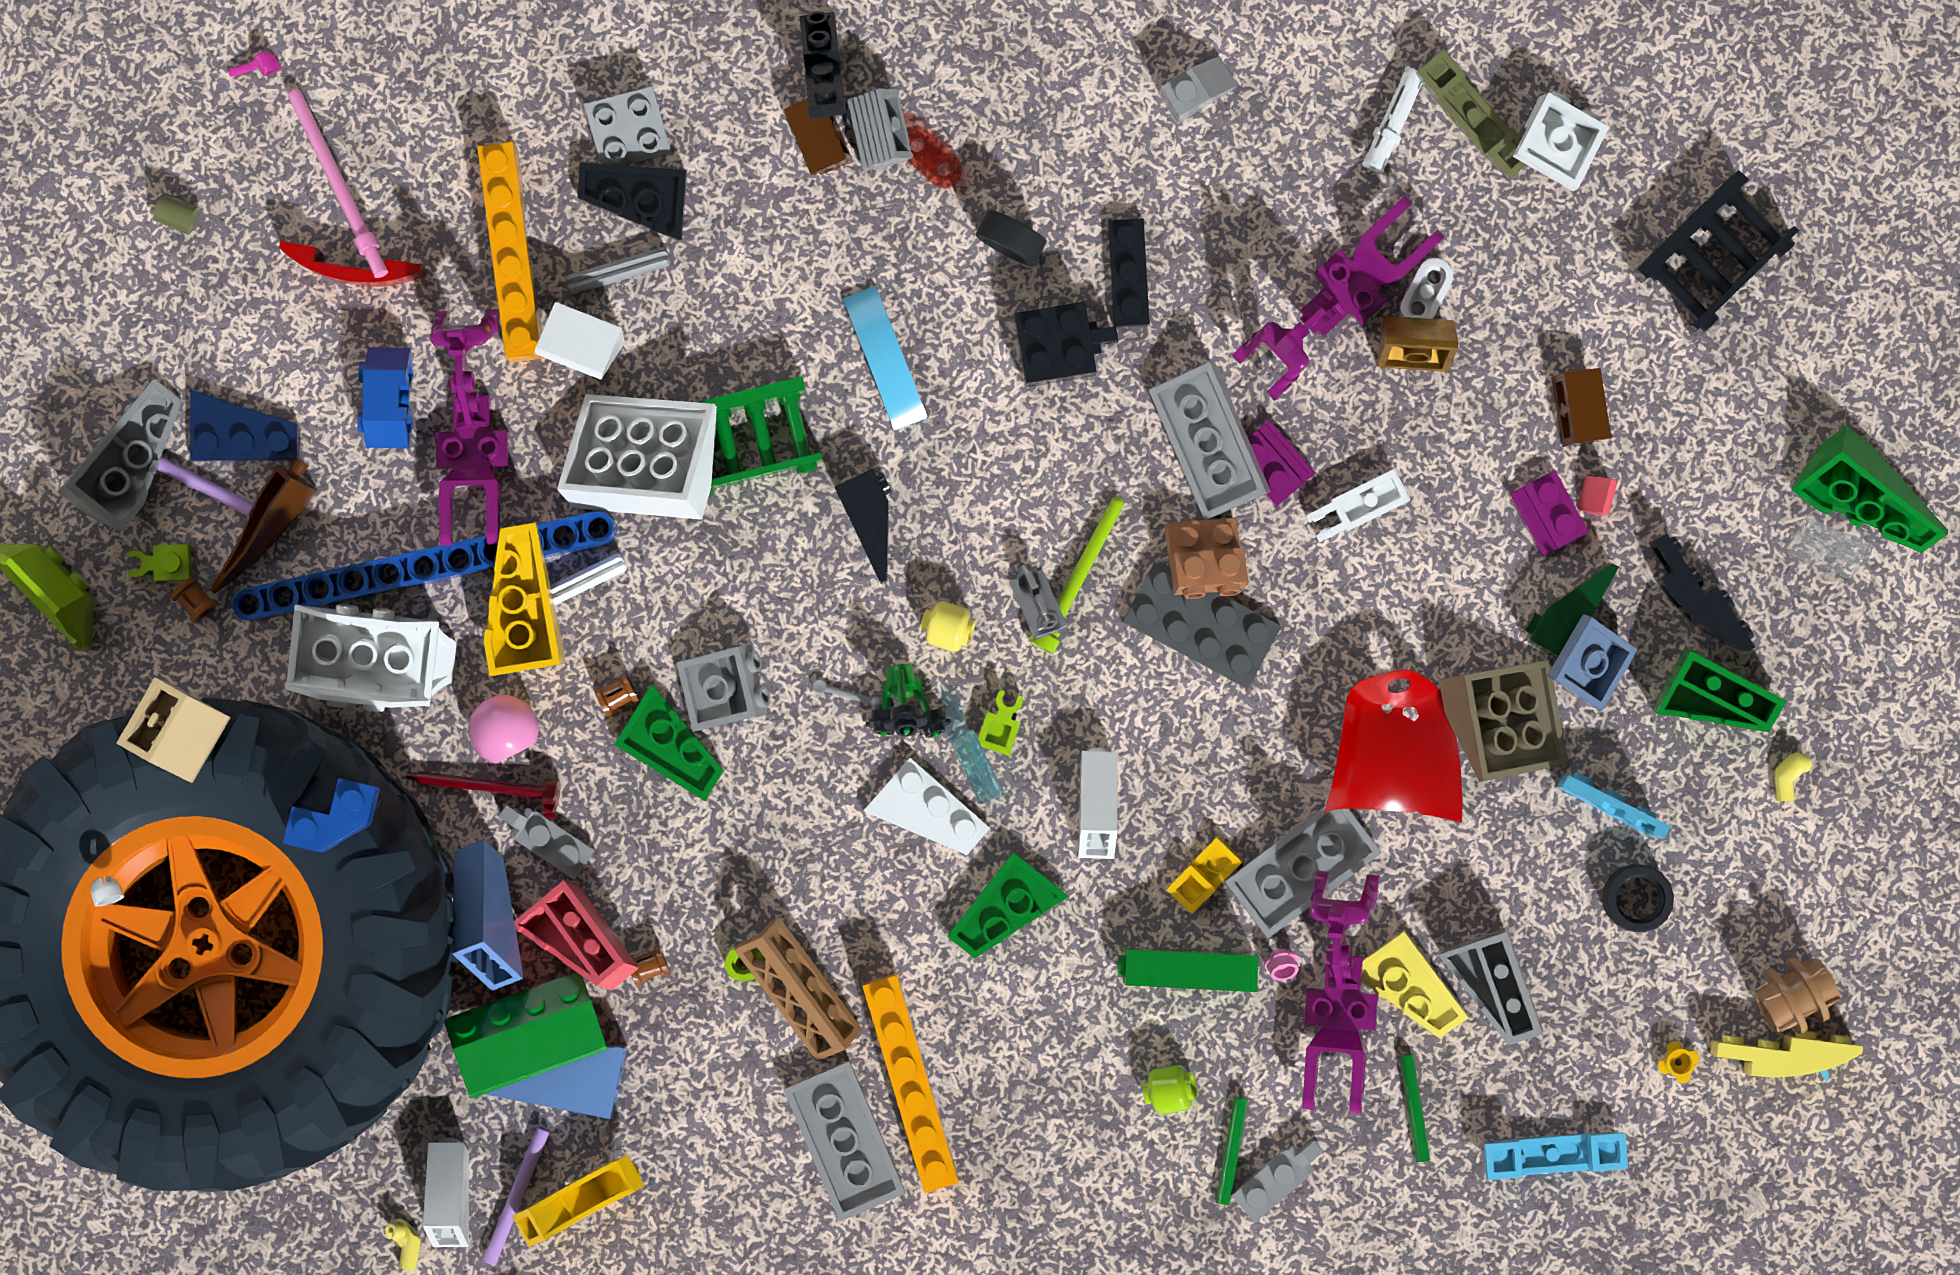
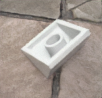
[534,302,624,379]

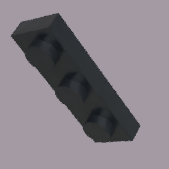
[1108,218,1150,328]

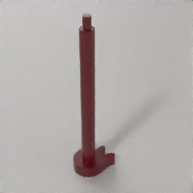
[406,771,561,819]

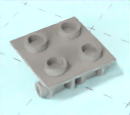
[583,85,671,166]

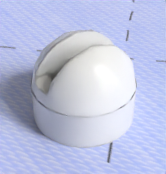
[91,876,124,906]

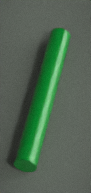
[1399,1054,1431,1162]
[1216,1097,1248,1205]

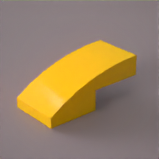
[1166,835,1244,914]

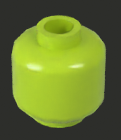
[1142,1065,1198,1114]

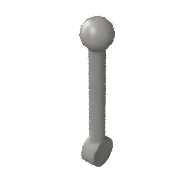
[812,679,883,709]

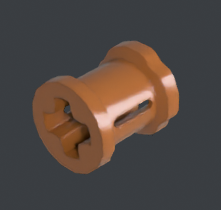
[170,576,218,624]
[593,673,640,717]
[631,945,670,987]

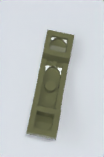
[1416,49,1527,180]

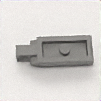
[498,804,596,880]
[1231,1139,1323,1223]

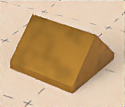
[1377,316,1458,372]

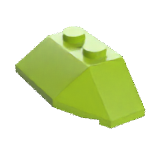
[0,544,93,652]

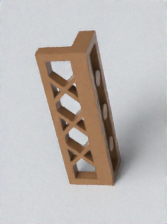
[734,917,862,1061]

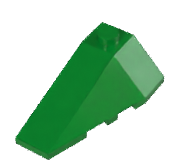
[1791,426,1948,553]

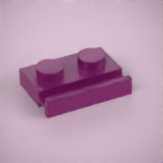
[1248,420,1315,507]
[1508,470,1589,557]

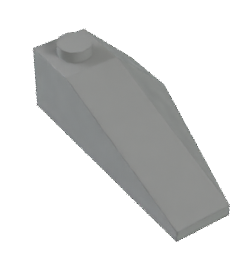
[58,378,182,532]

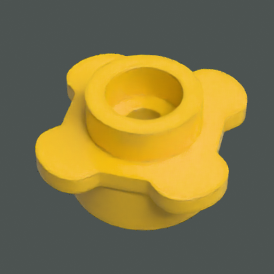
[1657,1041,1700,1083]

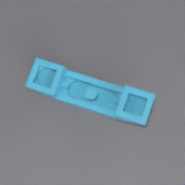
[843,286,927,431]
[1484,1132,1628,1180]

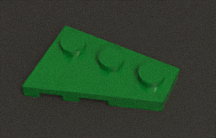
[614,684,724,801]
[947,852,1069,959]

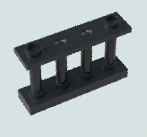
[1631,170,1799,334]

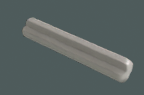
[566,247,670,294]

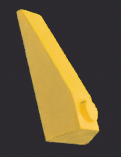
[483,522,566,676]

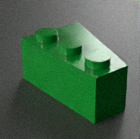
[1651,646,1787,732]

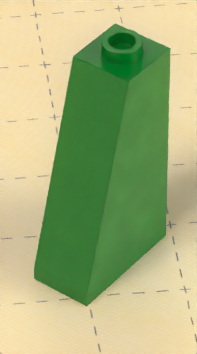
[1117,947,1259,992]

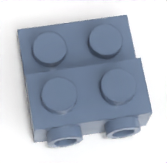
[1547,614,1638,711]

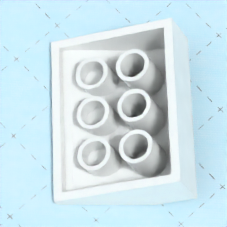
[557,394,717,519]

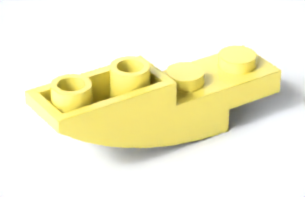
[1710,1031,1863,1077]

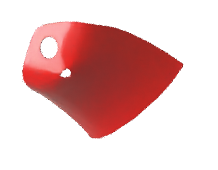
[1324,669,1463,823]

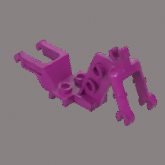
[1232,195,1445,401]
[430,309,509,546]
[1302,870,1380,1114]

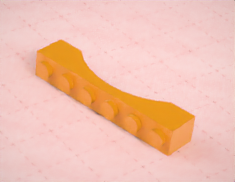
[477,142,545,363]
[862,973,959,1193]

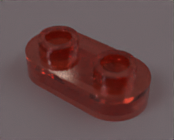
[906,128,962,189]

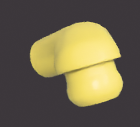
[1774,752,1812,801]
[385,1219,421,1271]

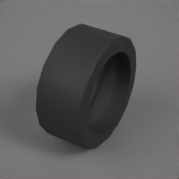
[976,210,1047,267]
[1602,864,1674,933]

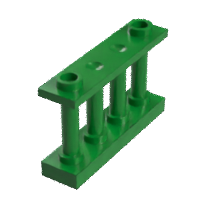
[698,376,824,497]

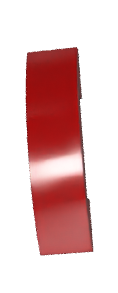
[279,241,426,287]

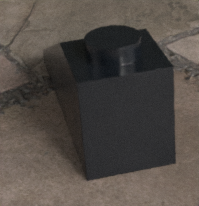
[834,468,892,585]

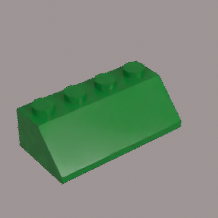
[444,972,608,1099]

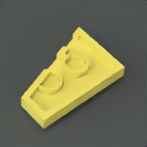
[1362,929,1469,1038]

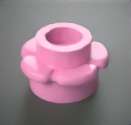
[1264,948,1299,981]

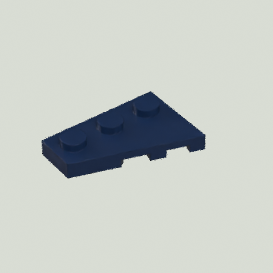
[190,390,300,462]

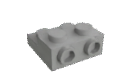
[676,645,770,732]

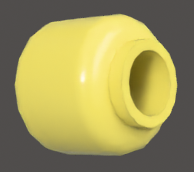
[920,601,976,652]

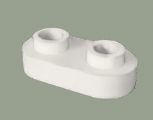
[1400,258,1453,319]

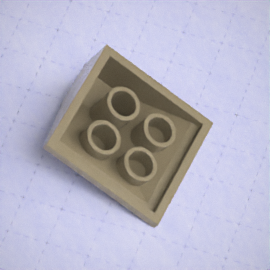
[1439,660,1568,782]

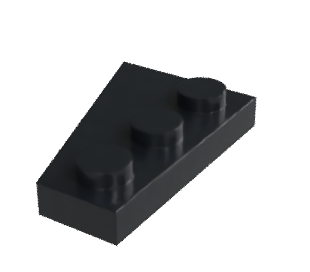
[577,163,687,243]

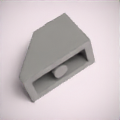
[1159,56,1238,124]

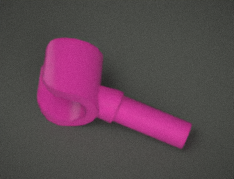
[228,52,281,77]

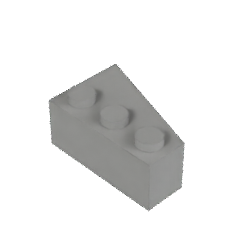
[1438,927,1543,1046]

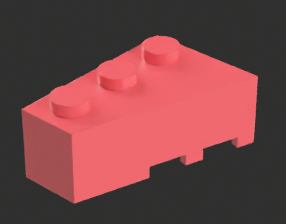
[514,880,639,990]

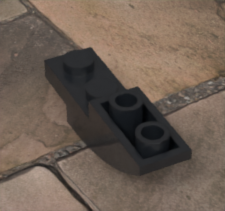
[799,11,846,119]
[1648,533,1755,652]

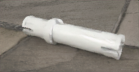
[1362,67,1423,174]

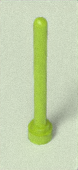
[1028,497,1124,654]

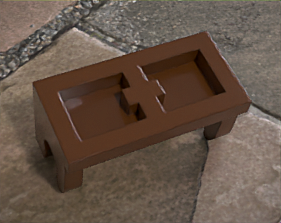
[784,99,854,175]
[1551,368,1612,447]

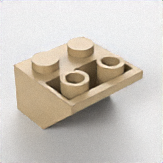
[116,677,231,783]

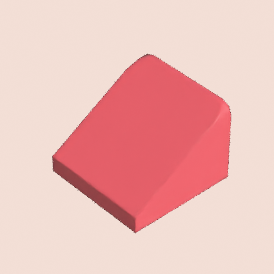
[1577,476,1618,516]

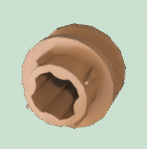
[1753,956,1841,1034]

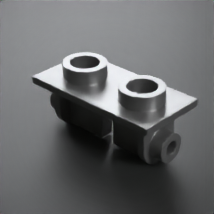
[1009,564,1068,640]

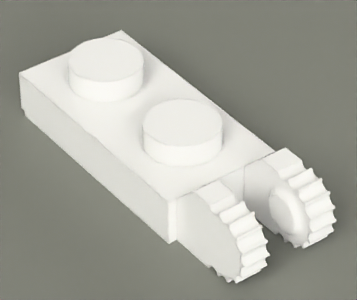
[1306,469,1410,542]

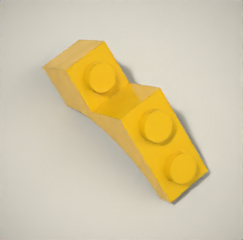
[512,1154,645,1247]

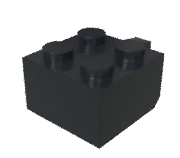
[1014,302,1119,387]

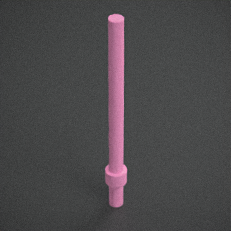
[288,89,388,278]

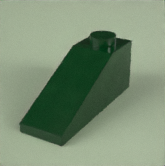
[1524,563,1619,659]

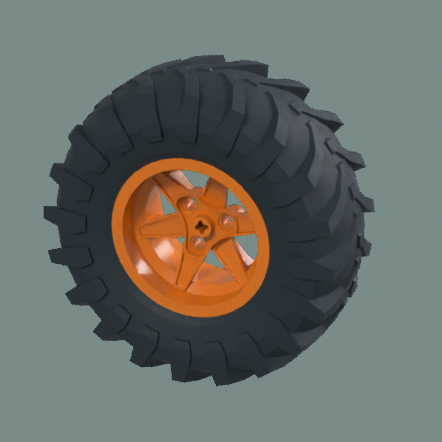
[0,698,459,1192]

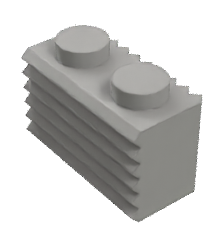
[847,88,913,170]

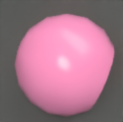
[468,694,539,764]

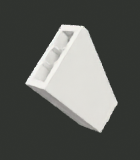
[1078,748,1118,859]
[423,1138,469,1247]

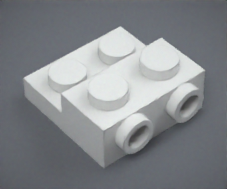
[1513,92,1609,191]

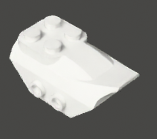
[286,604,457,712]

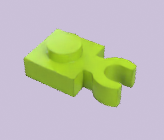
[128,544,192,582]
[976,690,1023,756]

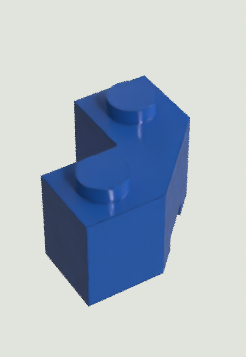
[357,347,414,449]
[283,778,380,853]

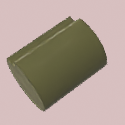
[153,193,200,235]

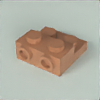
[1165,518,1249,599]

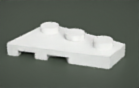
[864,758,990,855]

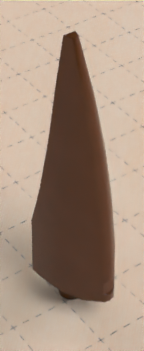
[210,457,317,594]

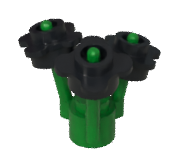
[865,664,952,738]

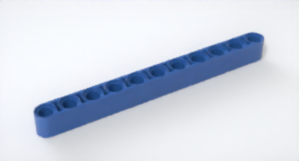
[232,512,617,621]

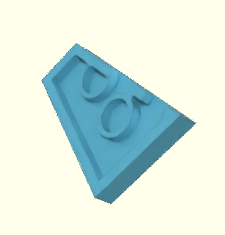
[1557,772,1671,839]

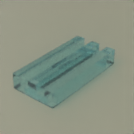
[951,729,1004,804]

